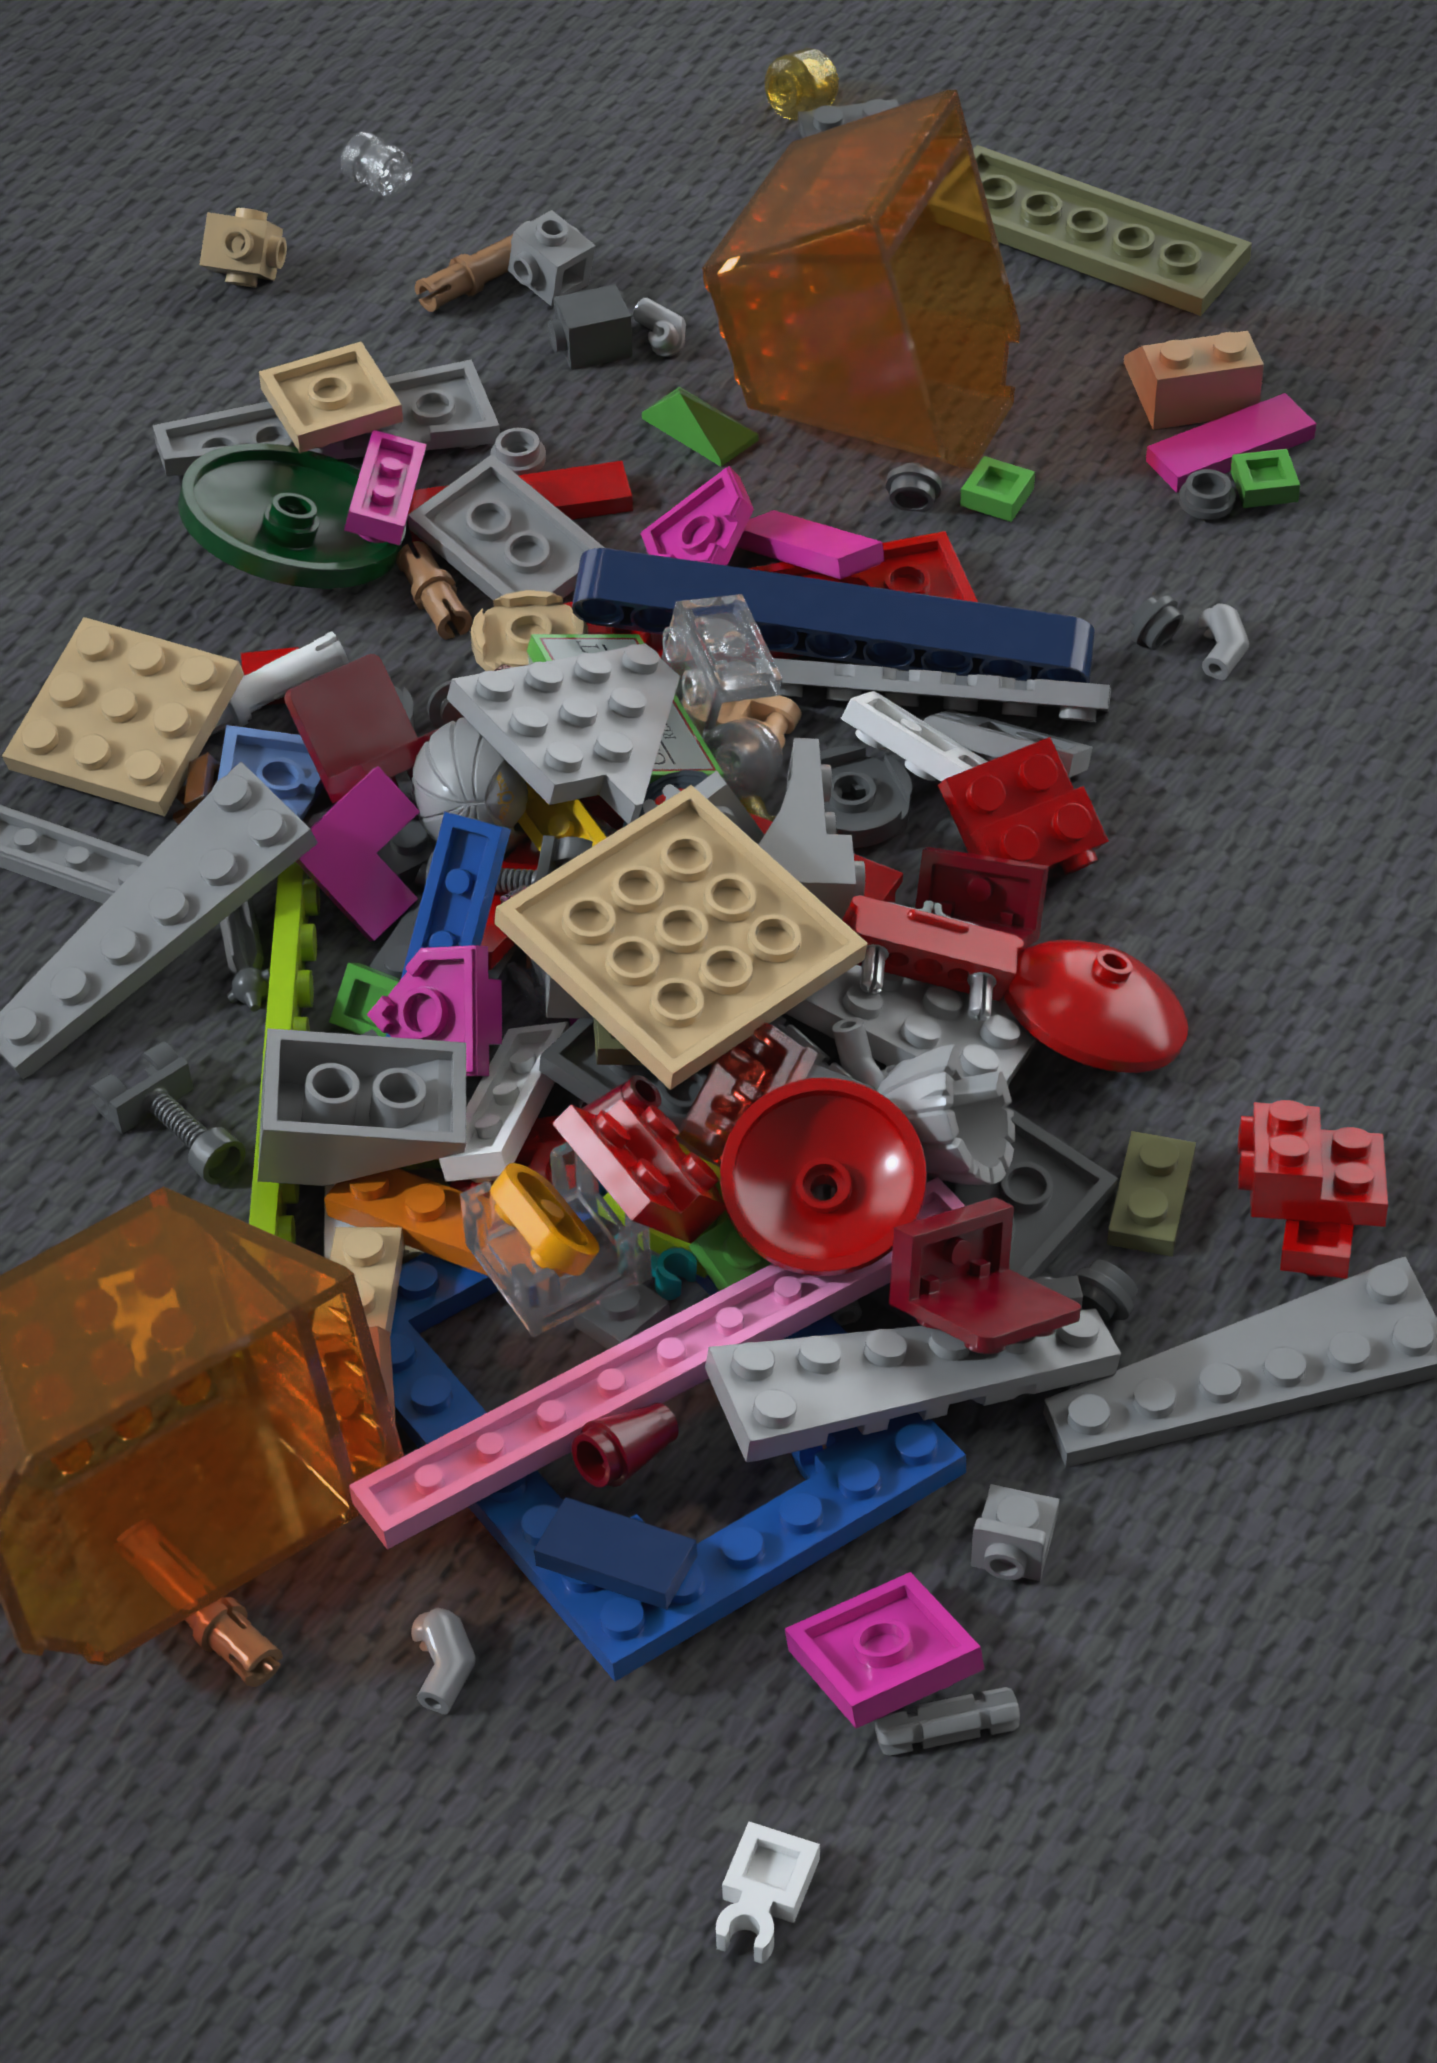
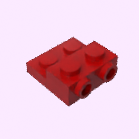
[938,737,1109,875]
[552,1099,726,1244]
[1238,1100,1388,1227]

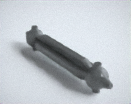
[220,897,270,1012]

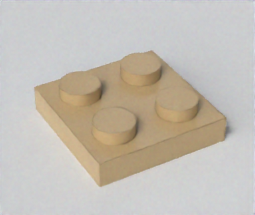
[259,342,403,453]

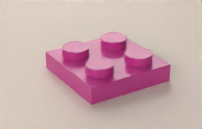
[785,1572,984,1729]

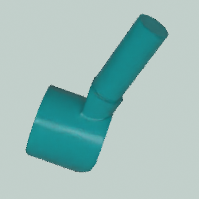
[612,1240,697,1300]

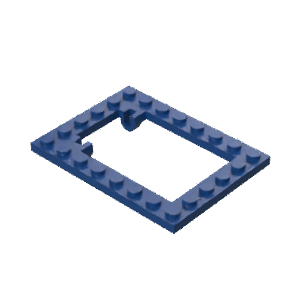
[315,1166,966,1682]

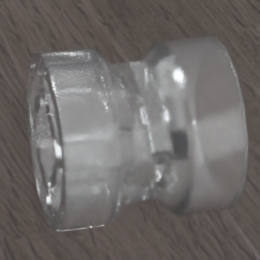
[341,131,413,199]

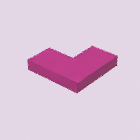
[295,766,420,942]

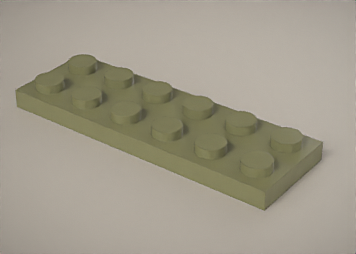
[925,145,1252,316]

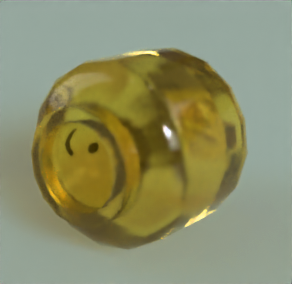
[765,48,839,120]

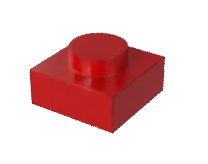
[1280,1220,1354,1279]

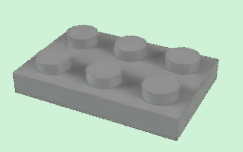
[408,454,605,600]

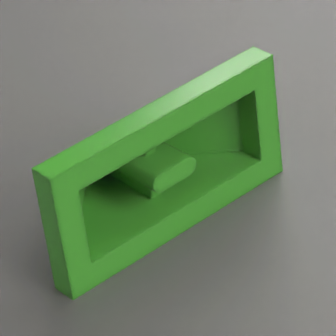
[642,387,759,467]

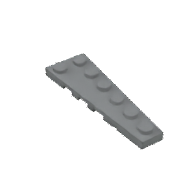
[153,359,500,476]
[754,657,1111,722]
[0,762,318,1079]
[1043,1257,1437,1467]
[705,1309,1121,1462]

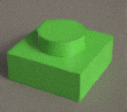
[1231,449,1300,508]
[960,456,1035,522]
[329,963,401,1037]
[688,1218,773,1291]

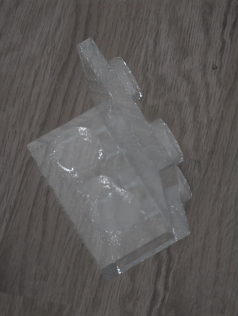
[661,594,783,748]

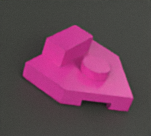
[641,466,754,566]
[367,945,502,1077]

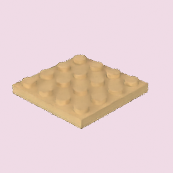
[495,785,868,1090]

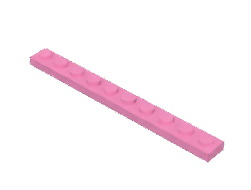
[349,1177,965,1550]

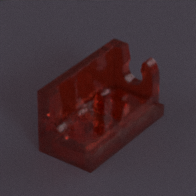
[677,1022,819,1166]

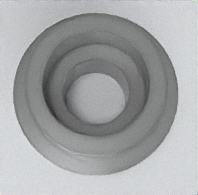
[490,428,546,475]

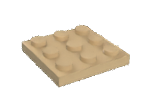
[2,617,244,816]

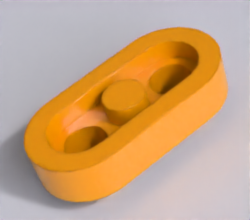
[490,1163,600,1277]

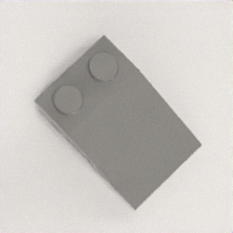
[257,1028,466,1186]

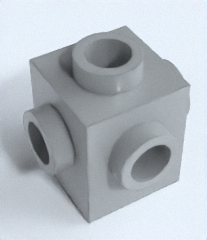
[508,210,596,307]

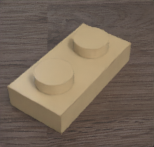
[317,1227,405,1337]

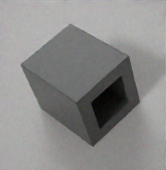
[548,284,633,370]

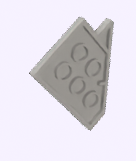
[447,643,680,824]
[785,965,1039,1085]

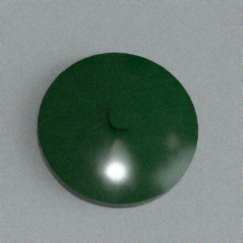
[178,443,406,589]

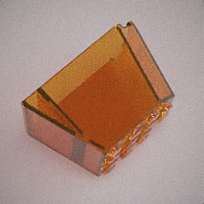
[702,90,1021,469]
[0,1186,404,1666]

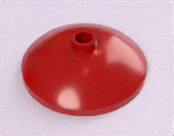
[1004,940,1188,1073]
[720,1077,927,1276]

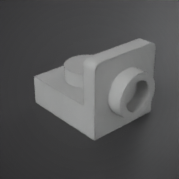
[971,1484,1060,1581]

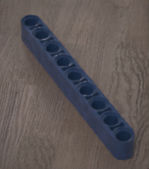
[572,548,1095,683]

